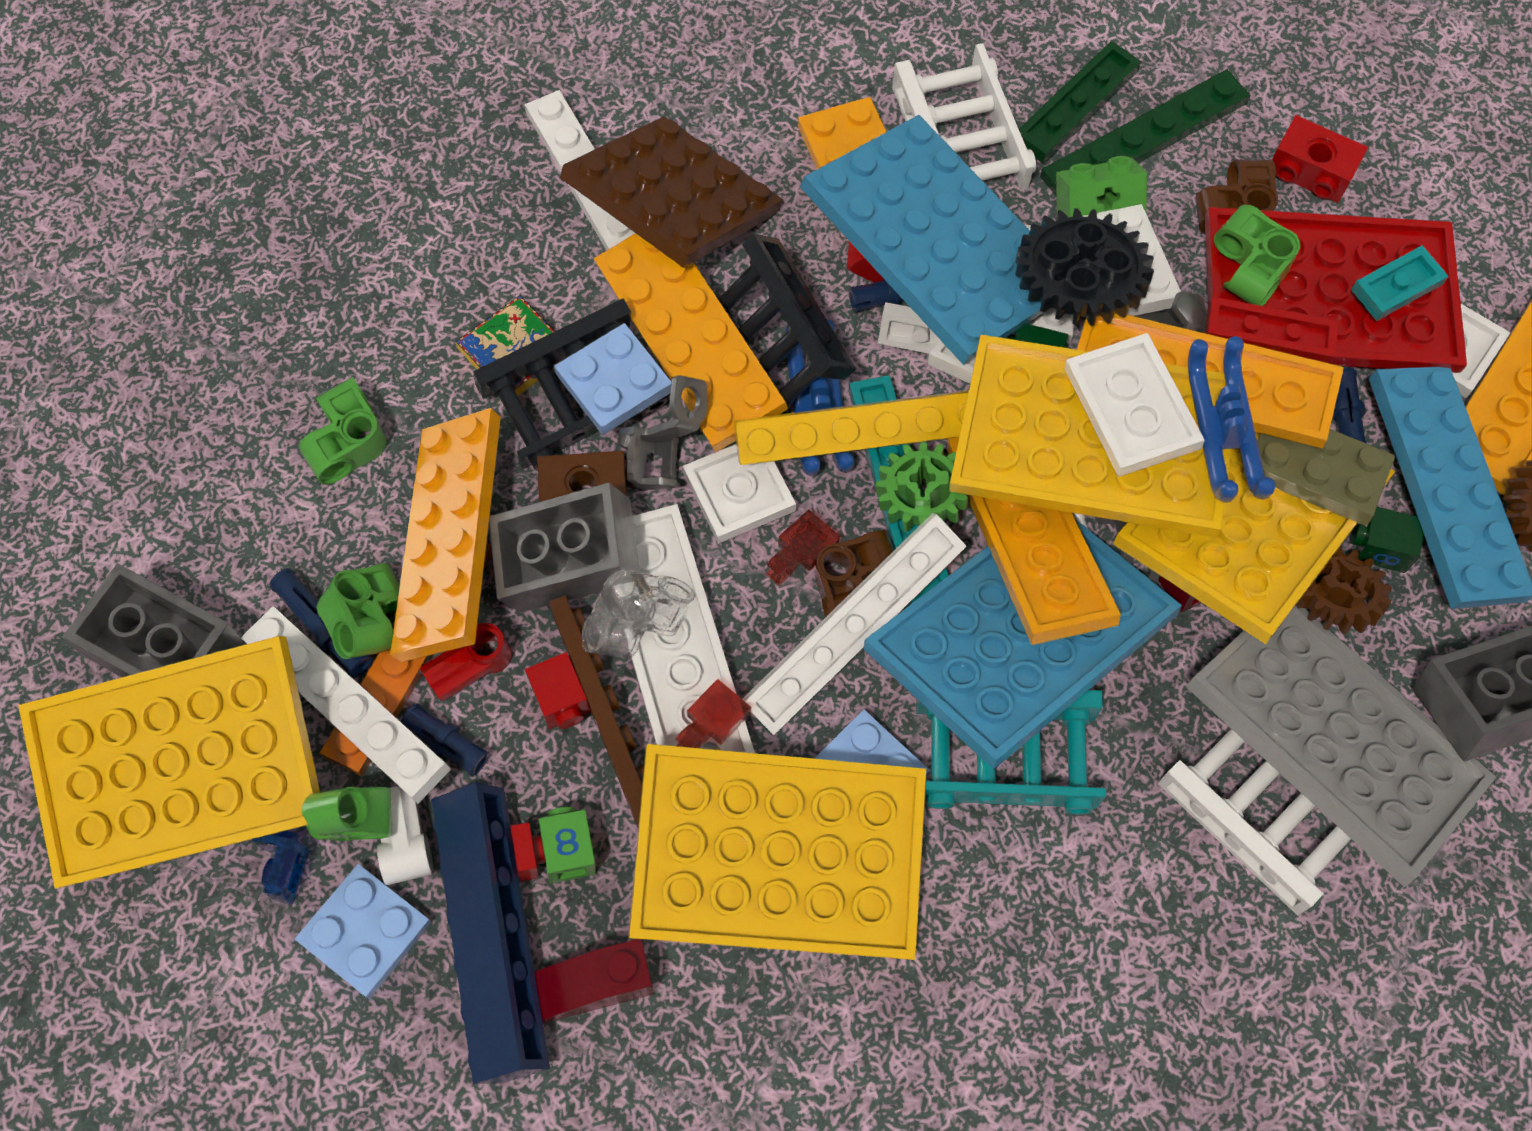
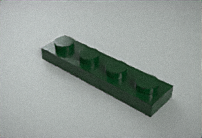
[1019,40,1142,163]

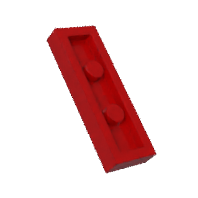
[1204,296,1339,364]

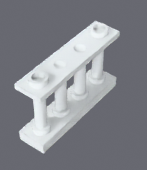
[892,43,1036,191]
[1158,729,1351,915]

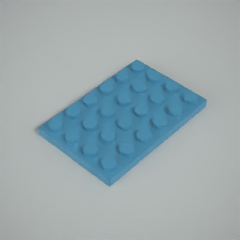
[800,115,1046,365]
[863,518,1182,769]

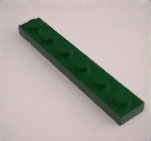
[1040,69,1251,196]

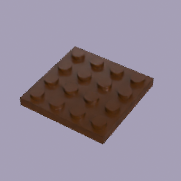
[560,116,783,268]

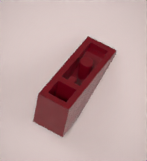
[534,939,655,1024]

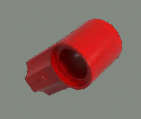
[420,623,512,702]

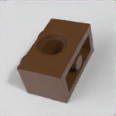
[537,451,628,502]

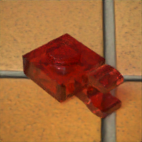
[766,509,840,586]
[675,679,752,748]

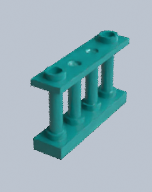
[916,690,1106,815]

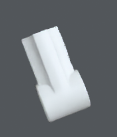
[377,786,434,885]

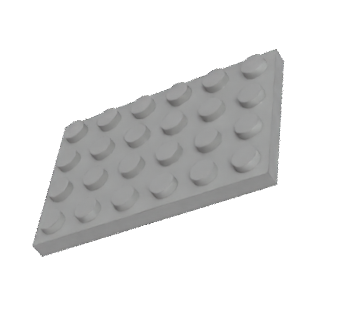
[1186,606,1496,887]

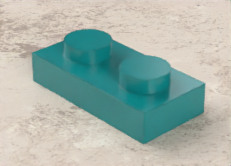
[1351,245,1449,321]

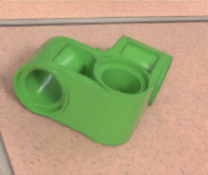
[1214,205,1300,306]
[299,377,387,485]
[317,563,400,659]
[301,786,392,841]

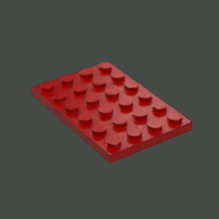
[1205,207,1467,373]

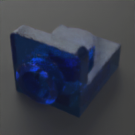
[252,830,310,905]

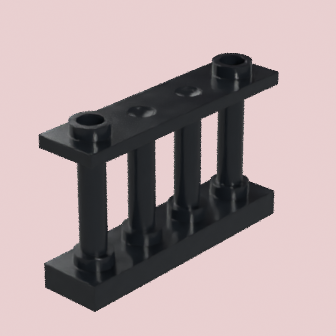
[717,233,856,414]
[473,298,671,470]

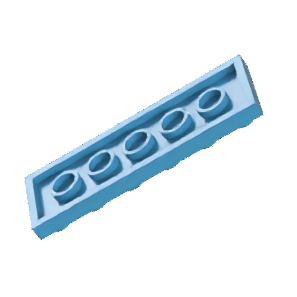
[1368,367,1532,609]

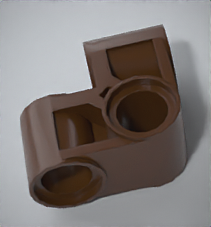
[1196,159,1278,235]
[815,530,894,618]

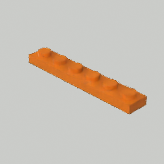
[319,542,492,776]

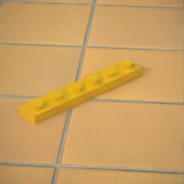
[734,390,969,465]

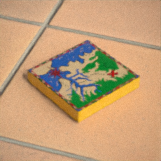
[455,295,563,396]

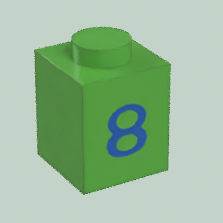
[539,807,596,884]

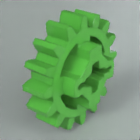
[876,441,968,532]

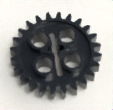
[1015,208,1154,326]

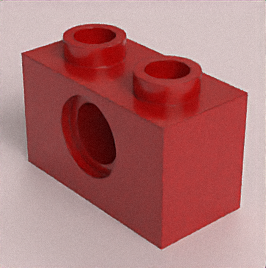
[1272,115,1368,203]

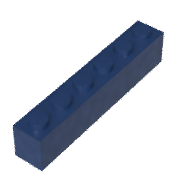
[431,782,550,1084]

